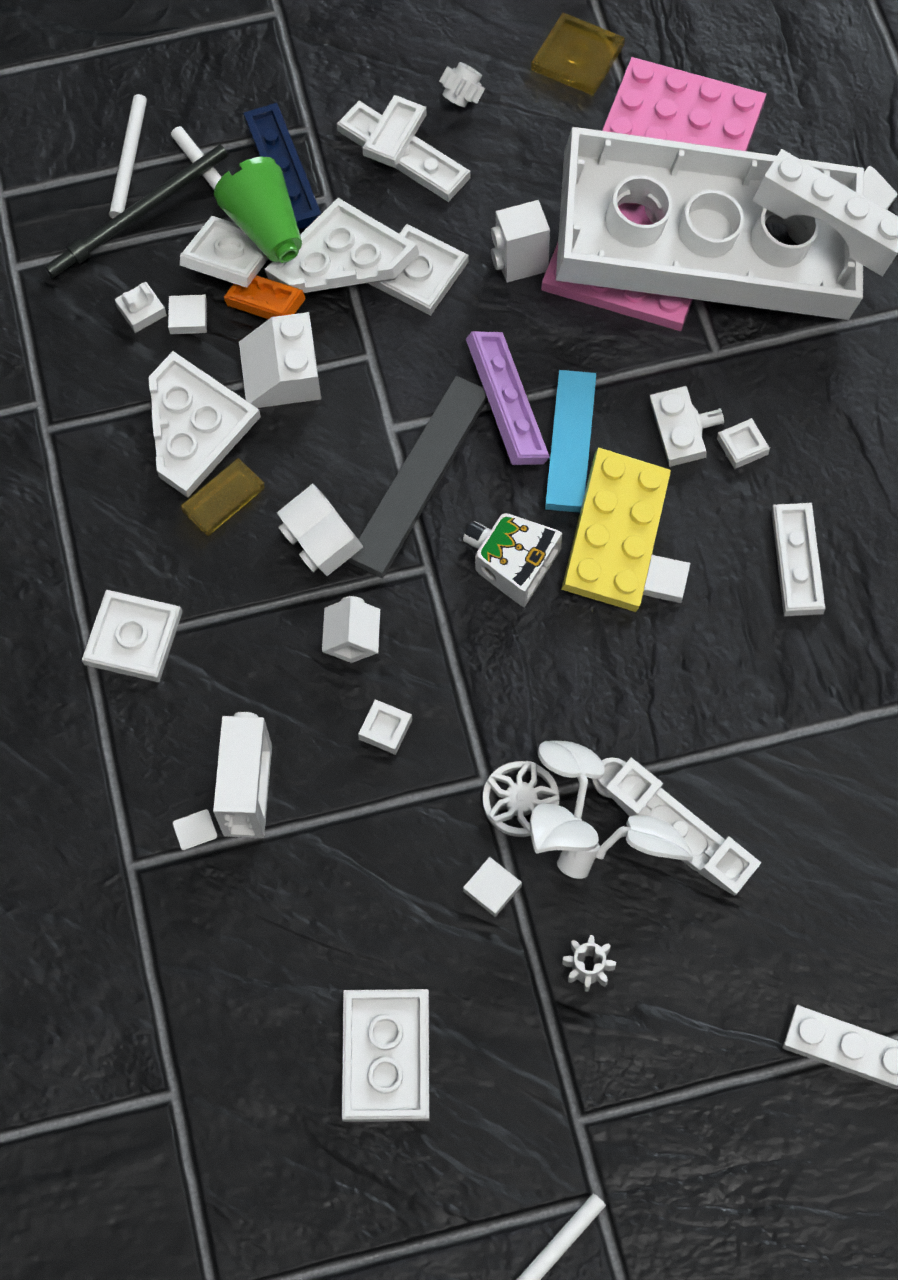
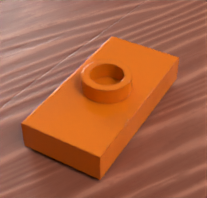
[224,275,306,319]

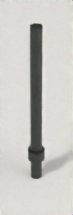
[45,144,228,278]

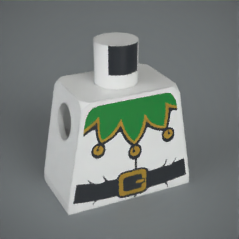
[463,513,562,608]

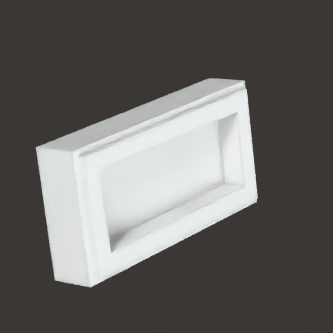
[362,95,427,168]

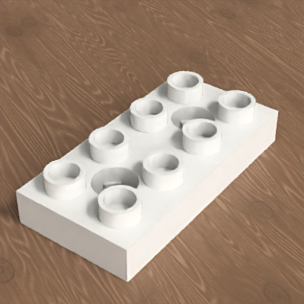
[556,127,864,320]

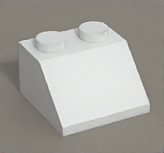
[239,312,321,408]

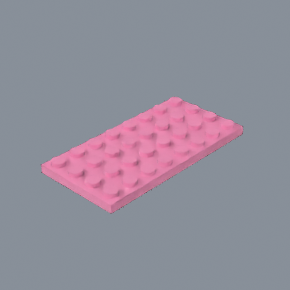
[541,57,766,331]

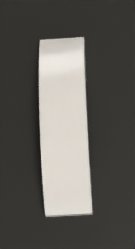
[604,757,761,896]

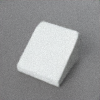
[864,166,898,210]

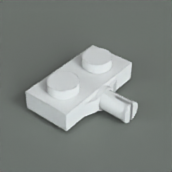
[650,386,724,467]

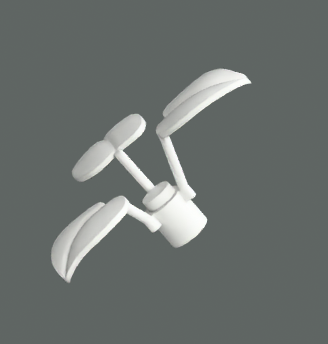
[530,741,693,879]

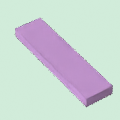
[466,331,550,465]

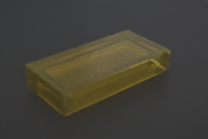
[181,458,265,536]

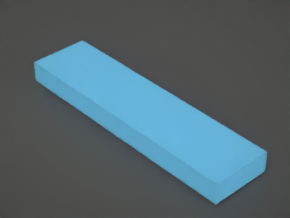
[545,370,596,513]

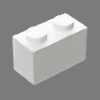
[491,200,550,283]

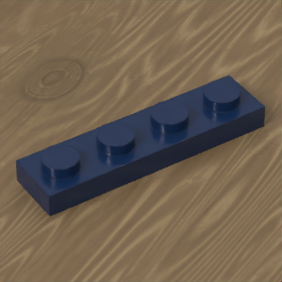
[244,103,321,229]

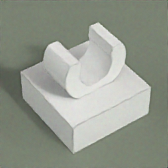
[115,282,167,333]

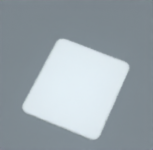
[173,809,217,850]

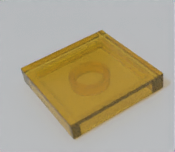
[531,13,625,96]

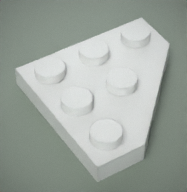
[264,198,419,293]
[149,351,261,498]

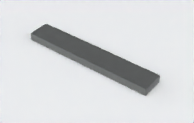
[348,376,488,579]

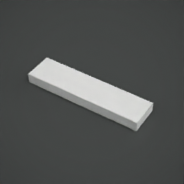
[337,101,470,202]

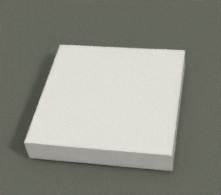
[180,216,269,288]
[369,224,469,316]
[82,590,182,682]

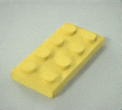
[561,447,671,612]

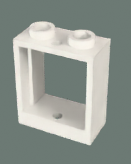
[213,712,272,838]

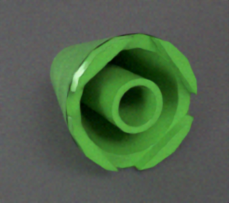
[214,157,302,263]

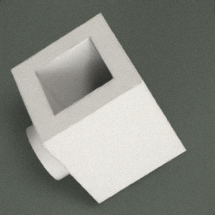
[322,596,380,663]

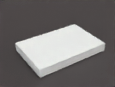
[342,989,429,1122]

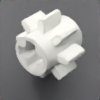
[439,62,485,108]
[562,935,616,992]

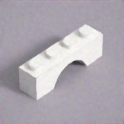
[752,149,898,277]

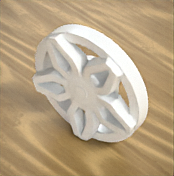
[483,761,559,837]

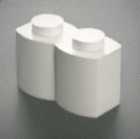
[277,484,363,576]

